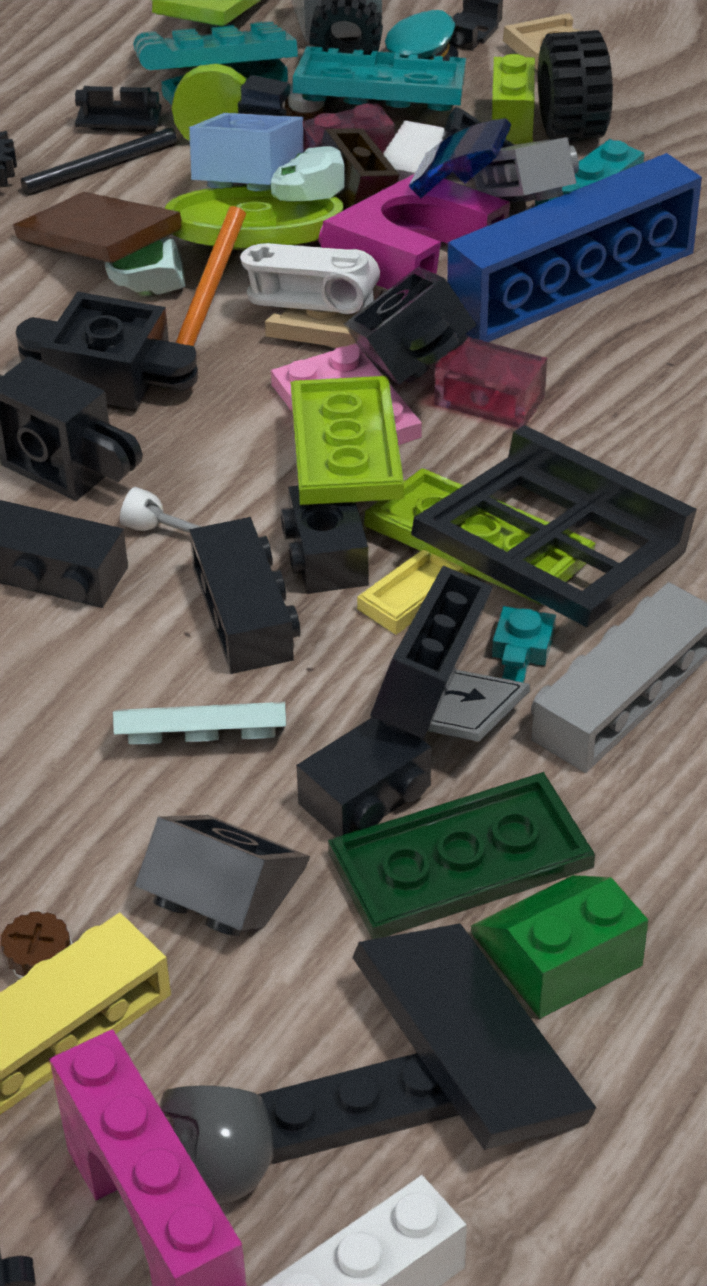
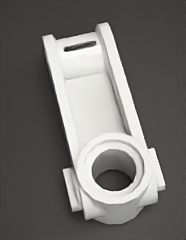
[240,243,380,314]

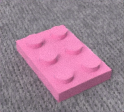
[271,344,422,445]

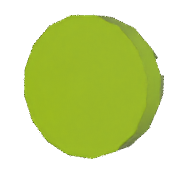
[171,64,246,141]

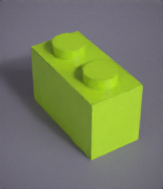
[491,54,535,144]

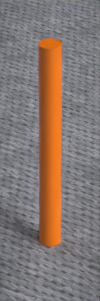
[175,206,246,347]

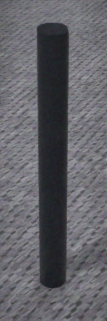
[21,127,177,194]

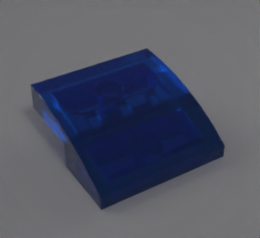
[409,118,512,199]

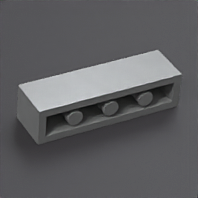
[531,582,707,773]

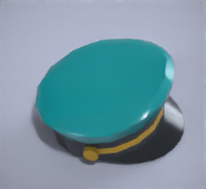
[385,10,459,61]

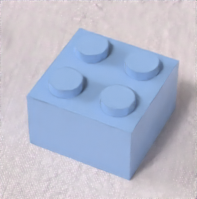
[189,113,303,191]

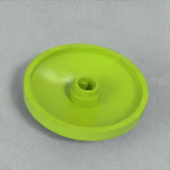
[165,185,343,251]

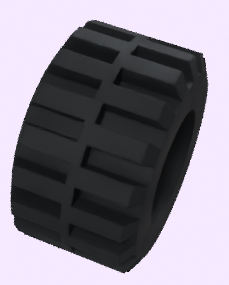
[538,30,613,140]

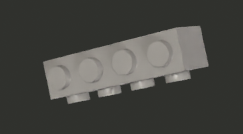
[470,137,579,202]

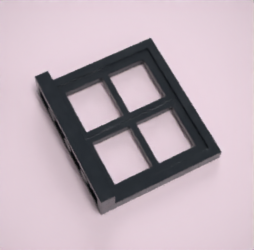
[411,425,697,628]

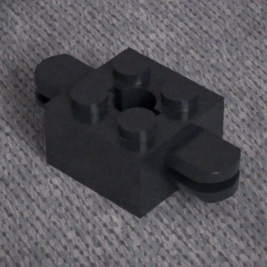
[344,266,476,385]
[16,291,198,409]
[0,356,143,501]

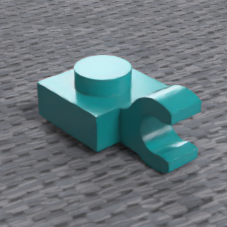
[492,606,556,683]

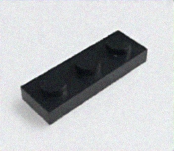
[258,1053,459,1165]

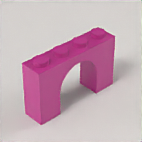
[319,171,510,289]
[49,1029,246,1286]

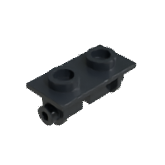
[75,86,162,131]

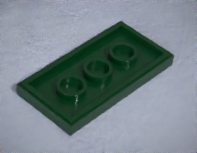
[328,772,595,939]

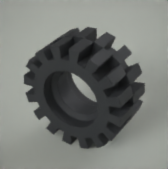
[309,0,383,55]

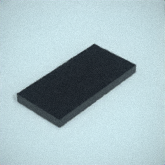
[352,923,597,1150]

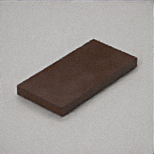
[13,192,182,263]

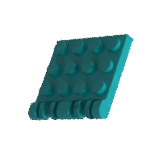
[133,22,298,70]
[292,46,466,111]

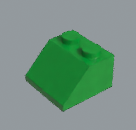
[471,875,649,1019]

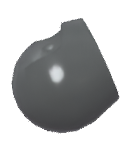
[159,1086,274,1204]

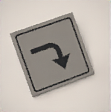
[428,670,530,742]

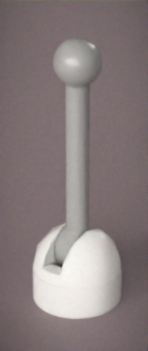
[120,487,201,533]

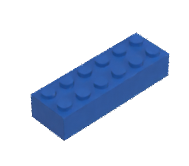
[447,153,702,346]

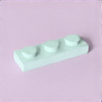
[113,702,286,744]

